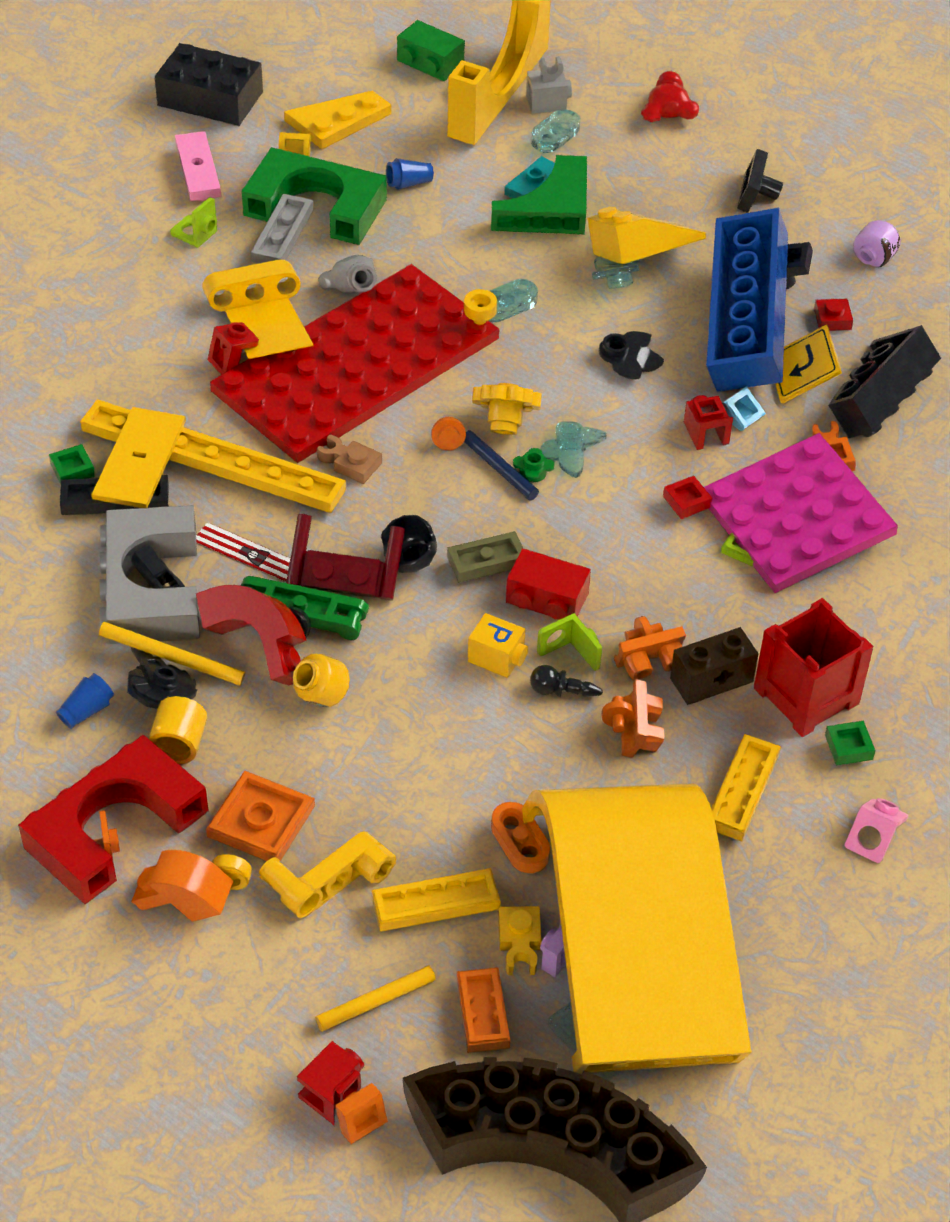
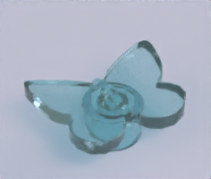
[592,257,640,289]
[541,421,607,478]

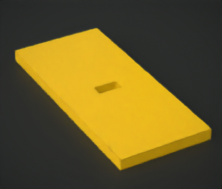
[92,407,186,508]

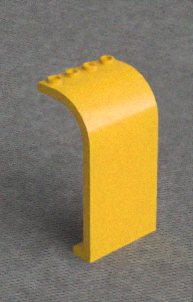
[522,783,752,1074]

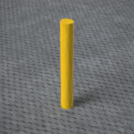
[315,965,436,1032]

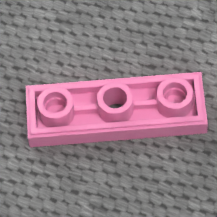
[175,131,221,201]

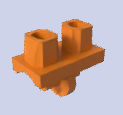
[613,616,686,681]
[601,679,664,758]

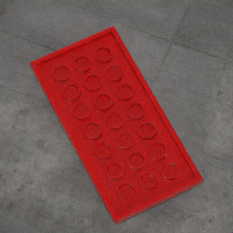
[210,264,499,463]

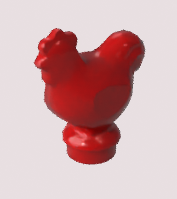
[641,71,699,122]

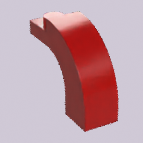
[196,585,307,686]

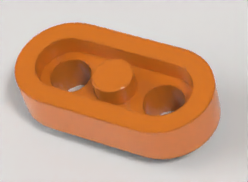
[491,802,550,873]

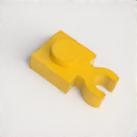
[498,906,542,976]

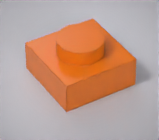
[335,1083,388,1144]

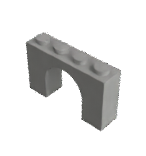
[99,505,200,644]

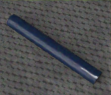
[464,430,539,501]

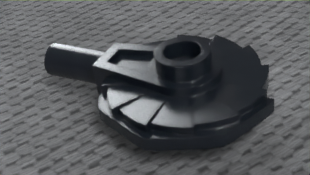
[127,647,198,709]

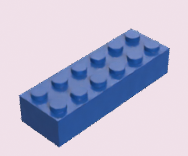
[706,208,788,392]

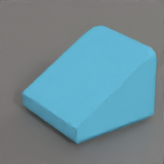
[722,386,766,431]

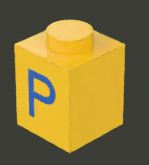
[468,613,528,678]

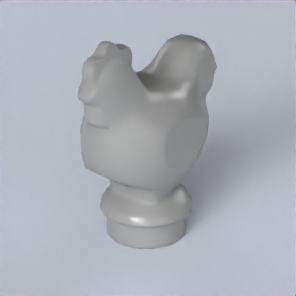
[318,255,377,293]

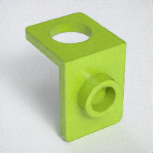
[170,197,217,248]
[537,613,602,671]

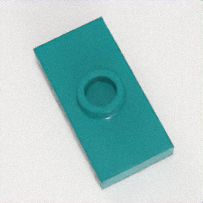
[504,156,555,199]

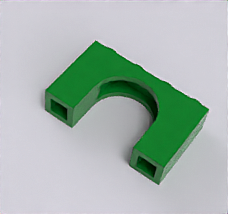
[242,147,387,245]

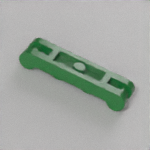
[241,576,369,640]

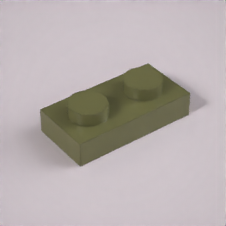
[447,531,523,583]

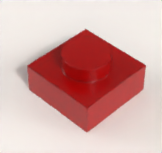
[814,299,853,331]
[663,476,713,519]

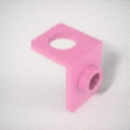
[845,798,909,863]

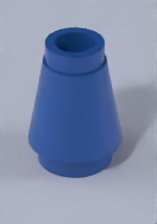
[386,158,434,190]
[56,673,114,729]

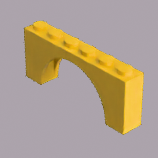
[447,0,551,145]

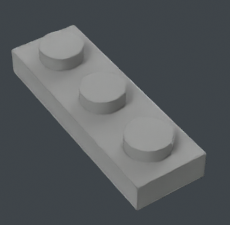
[251,194,313,264]

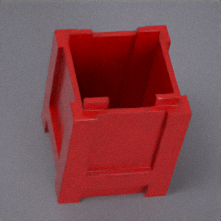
[753,598,874,738]

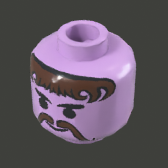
[853,220,901,267]

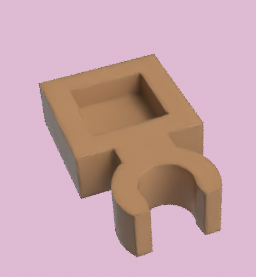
[317,435,382,484]

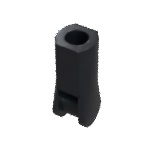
[131,545,185,589]

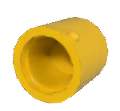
[148,696,207,764]

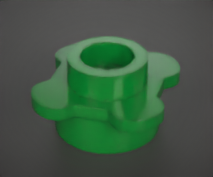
[513,448,555,482]

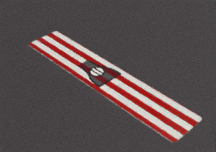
[196,523,290,582]

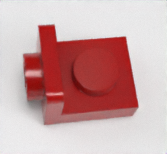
[207,322,259,375]

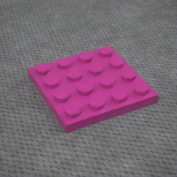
[704,433,898,593]

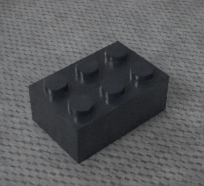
[154,43,263,126]

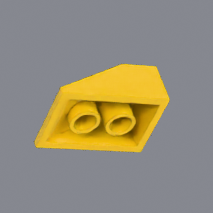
[587,207,706,264]

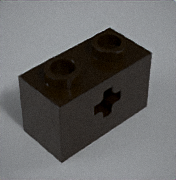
[670,627,759,705]

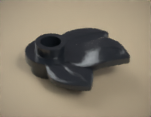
[599,331,664,380]

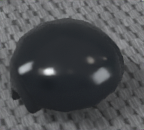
[381,515,437,573]

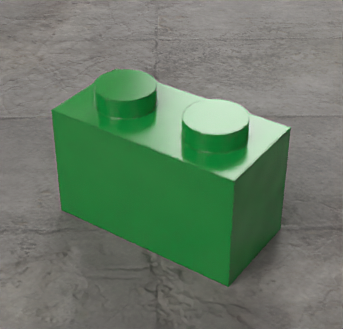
[397,20,465,81]

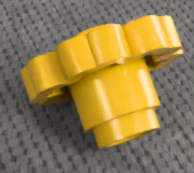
[472,383,542,435]

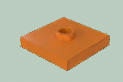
[206,770,315,861]

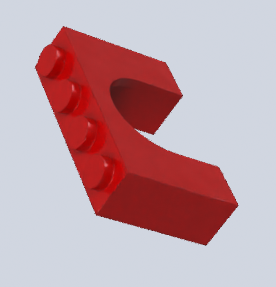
[18,734,209,904]

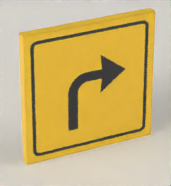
[775,325,842,404]

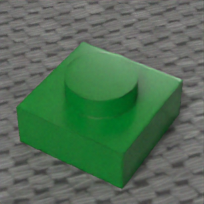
[49,444,95,484]
[825,720,876,766]

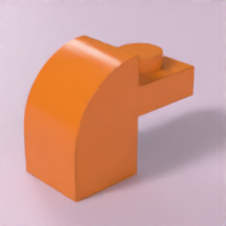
[131,850,233,922]

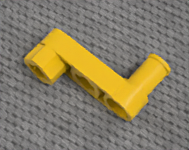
[259,831,397,918]

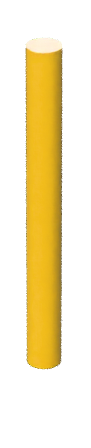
[99,622,246,686]

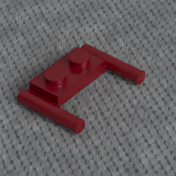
[286,514,405,601]

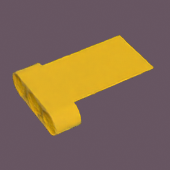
[202,260,313,359]

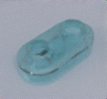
[531,110,580,153]
[488,279,538,322]

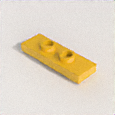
[711,734,781,841]
[371,868,501,932]

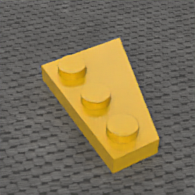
[284,90,391,149]

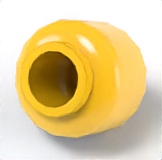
[293,654,350,707]

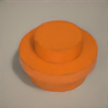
[431,417,466,450]

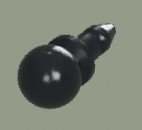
[530,665,603,697]

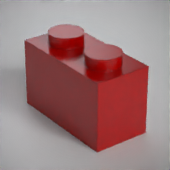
[506,548,591,620]

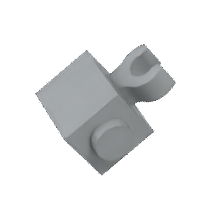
[526,56,572,114]

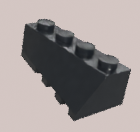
[828,325,941,438]

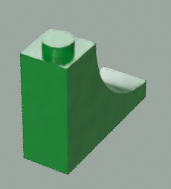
[491,155,587,235]

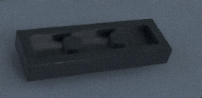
[60,475,169,515]

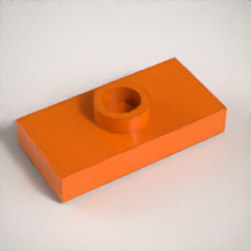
[457,967,510,1053]

